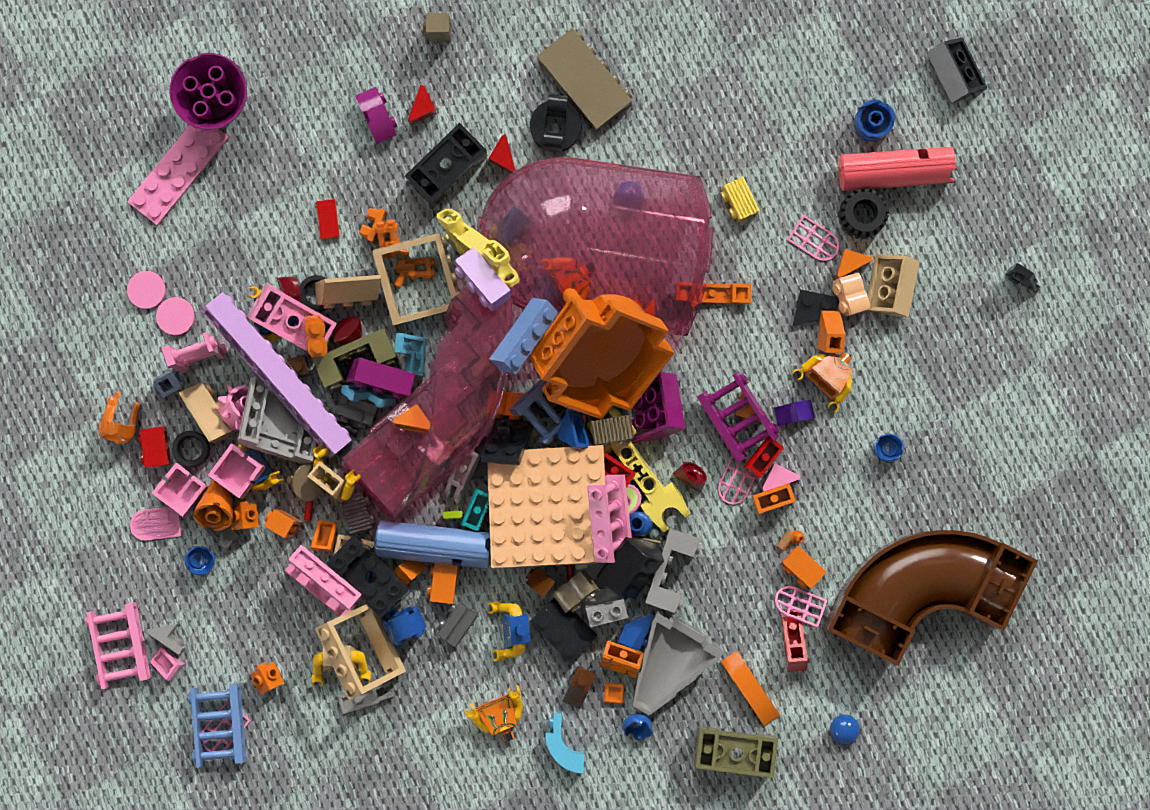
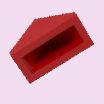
[408,85,437,125]
[489,134,516,174]

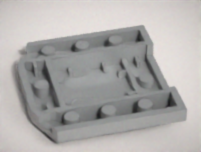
[237,376,324,463]

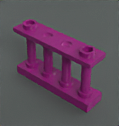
[697,371,779,463]

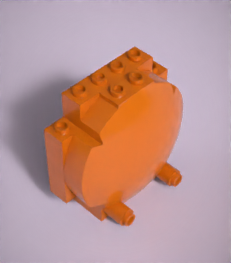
[528,288,674,419]

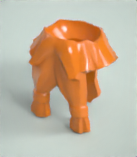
[98,391,140,445]

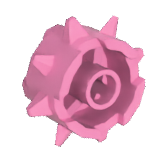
[217,385,248,431]

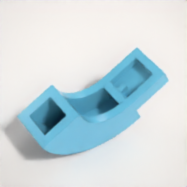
[546,712,584,774]

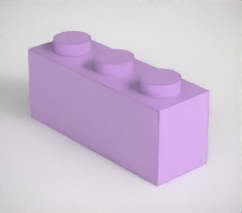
[455,247,511,311]

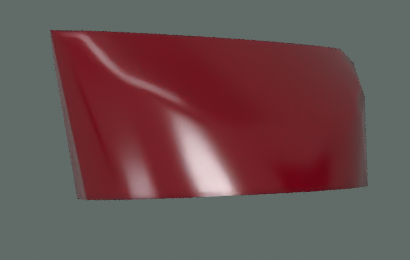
[277,276,301,303]
[333,317,363,345]
[672,462,707,492]

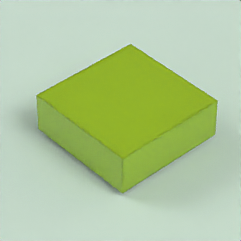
[443,511,463,520]

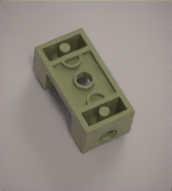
[312,328,399,392]
[694,726,778,778]

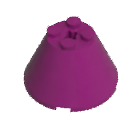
[169,53,247,130]

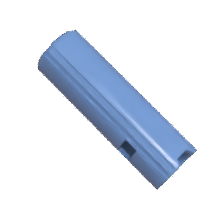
[375,520,491,569]

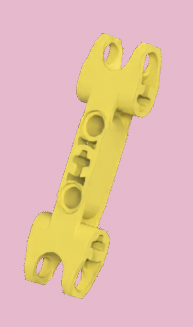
[437,209,520,287]
[587,405,691,532]

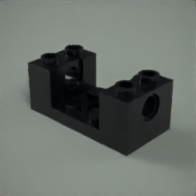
[405,123,488,208]
[326,535,412,618]

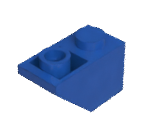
[617,613,654,651]

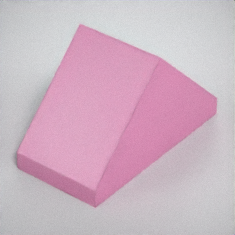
[761,463,800,492]
[150,646,185,681]

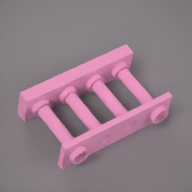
[162,332,228,373]
[587,475,632,563]
[285,545,362,616]
[85,602,151,689]

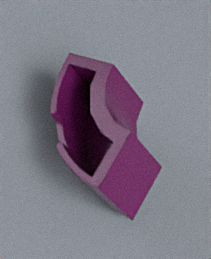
[355,87,398,144]

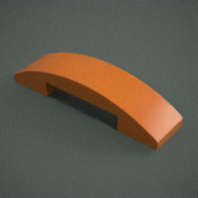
[675,281,752,304]
[720,651,780,726]

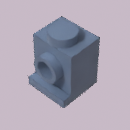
[153,369,185,398]

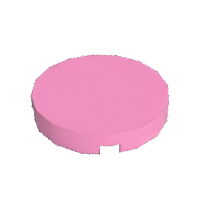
[127,271,166,309]
[156,297,195,336]

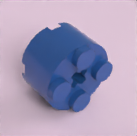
[854,99,895,142]
[382,605,427,646]

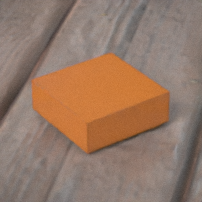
[604,682,625,704]

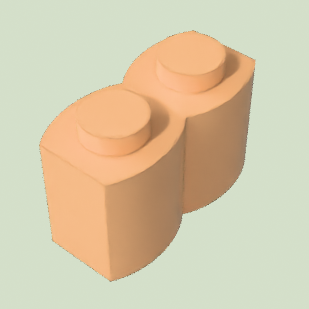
[833,273,871,317]

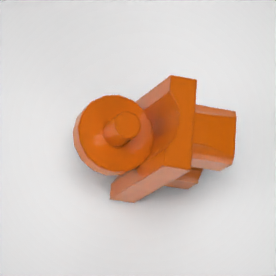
[359,208,389,244]

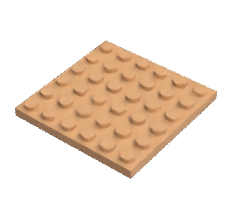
[488,445,605,569]

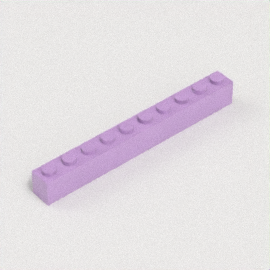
[202,292,352,458]

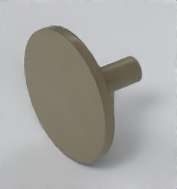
[287,463,323,501]

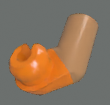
[776,530,805,551]

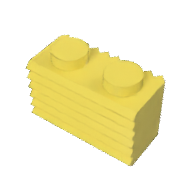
[720,177,760,223]

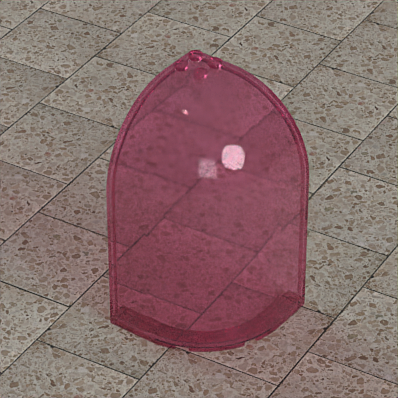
[477,157,713,336]

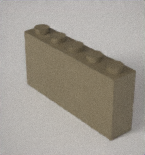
[537,28,632,133]

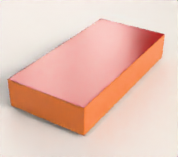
[316,199,340,240]

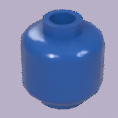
[629,512,654,537]

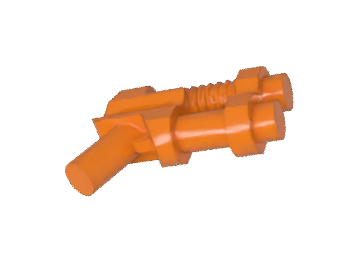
[375,220,410,259]
[394,256,436,288]

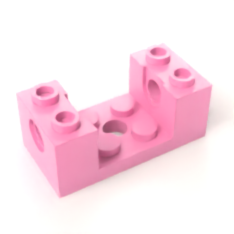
[247,282,337,351]

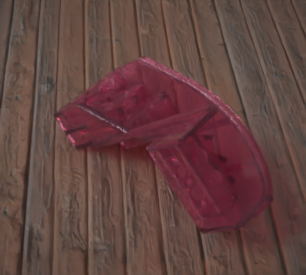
[341,286,513,521]

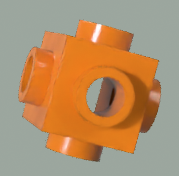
[231,501,259,530]
[250,662,284,695]

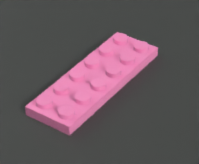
[127,125,229,226]

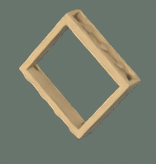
[372,232,462,325]
[315,604,406,700]

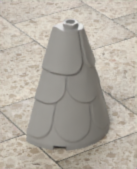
[632,611,724,715]

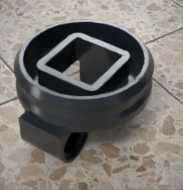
[530,94,581,153]

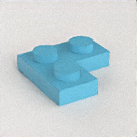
[395,333,426,376]
[341,384,396,408]

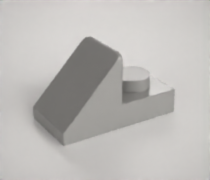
[147,623,186,655]

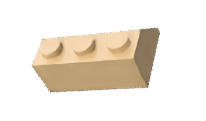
[867,254,920,317]
[315,275,381,309]
[179,382,236,444]

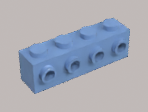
[489,298,558,374]

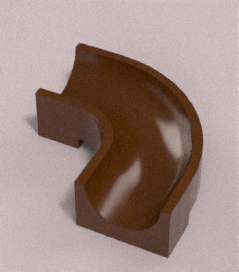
[822,530,1038,666]

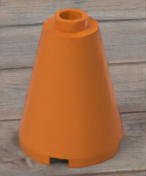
[194,479,233,531]

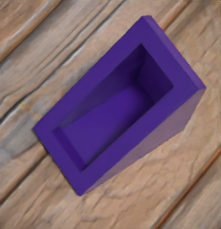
[774,399,815,426]

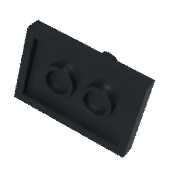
[481,419,533,465]

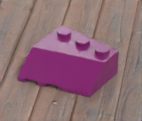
[346,358,415,399]
[630,372,685,443]

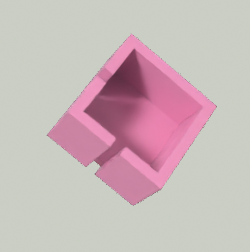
[208,444,266,499]
[152,463,208,519]

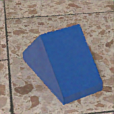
[557,410,590,449]

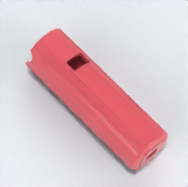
[838,147,956,191]

